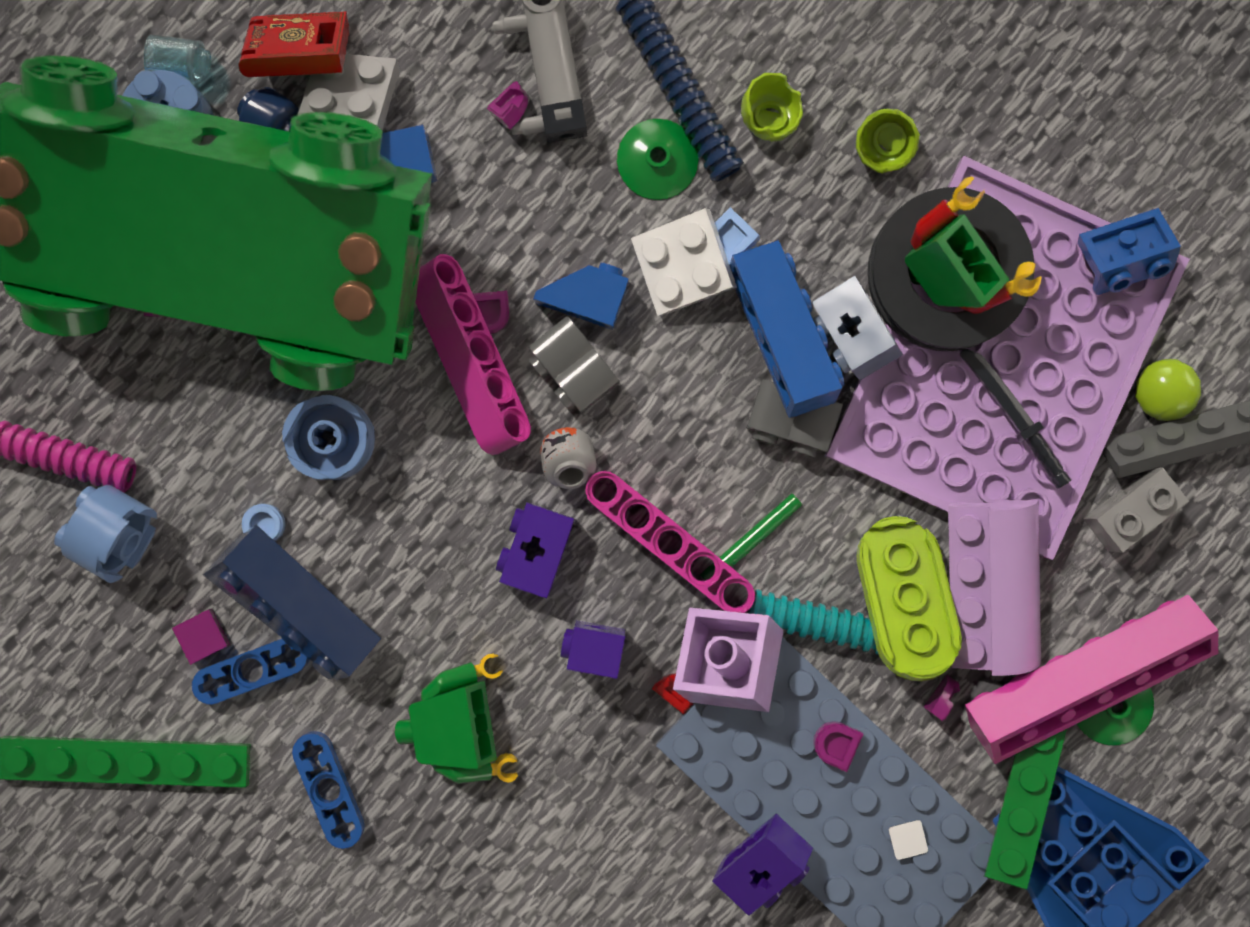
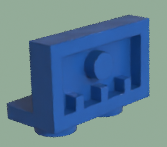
[1077,208,1181,295]

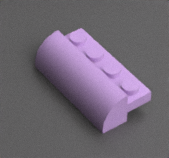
[948,500,1041,676]

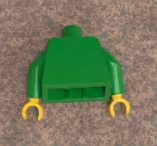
[395,654,518,784]

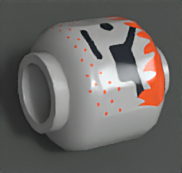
[540,427,597,489]

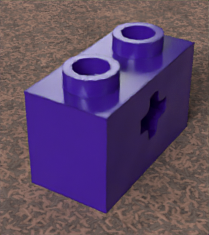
[496,503,575,599]
[560,620,625,679]
[712,813,813,916]

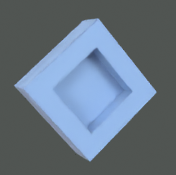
[715,207,760,266]

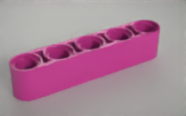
[415,254,531,455]
[585,471,755,613]

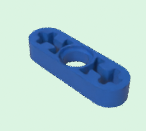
[192,639,310,704]
[292,731,365,849]

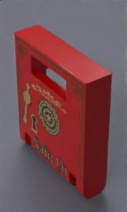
[239,11,349,77]

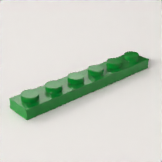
[0,736,251,788]

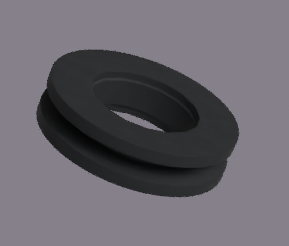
[868,187,1035,351]

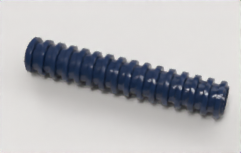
[615,0,744,182]

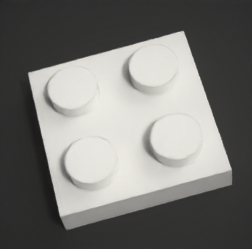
[631,208,737,316]

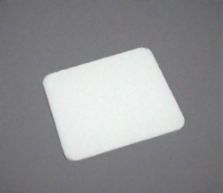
[889,820,928,860]

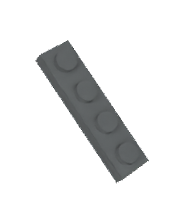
[1102,400,1250,478]

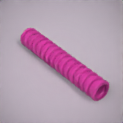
[0,420,136,493]

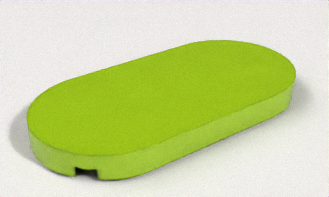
[856,516,962,681]

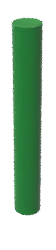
[700,493,802,580]

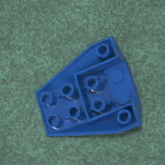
[992,766,1210,927]

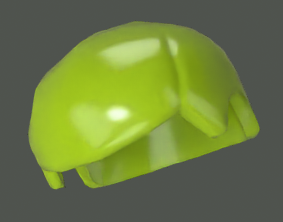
[741,73,803,142]
[855,109,920,174]
[1135,359,1201,421]

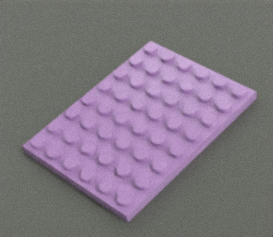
[824,156,1190,560]

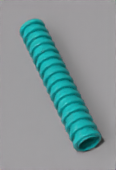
[748,589,879,655]

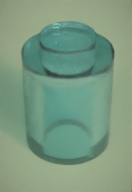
[144,34,211,83]

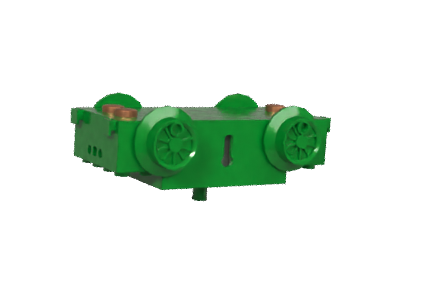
[0,55,432,391]

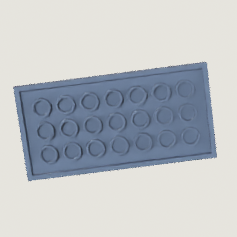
[656,637,994,927]

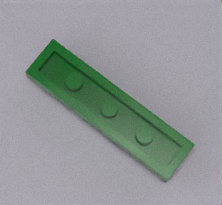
[983,729,1067,890]

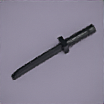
[960,349,1072,489]

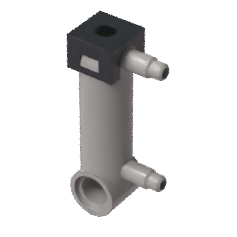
[492,0,588,143]

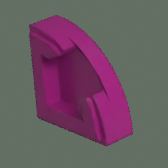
[487,81,528,130]
[923,674,960,721]

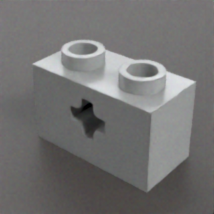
[1083,468,1189,553]

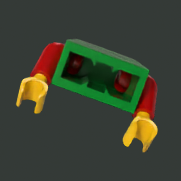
[905,177,1042,314]

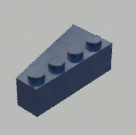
[203,524,381,680]

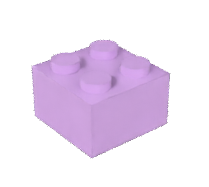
[673,608,783,712]

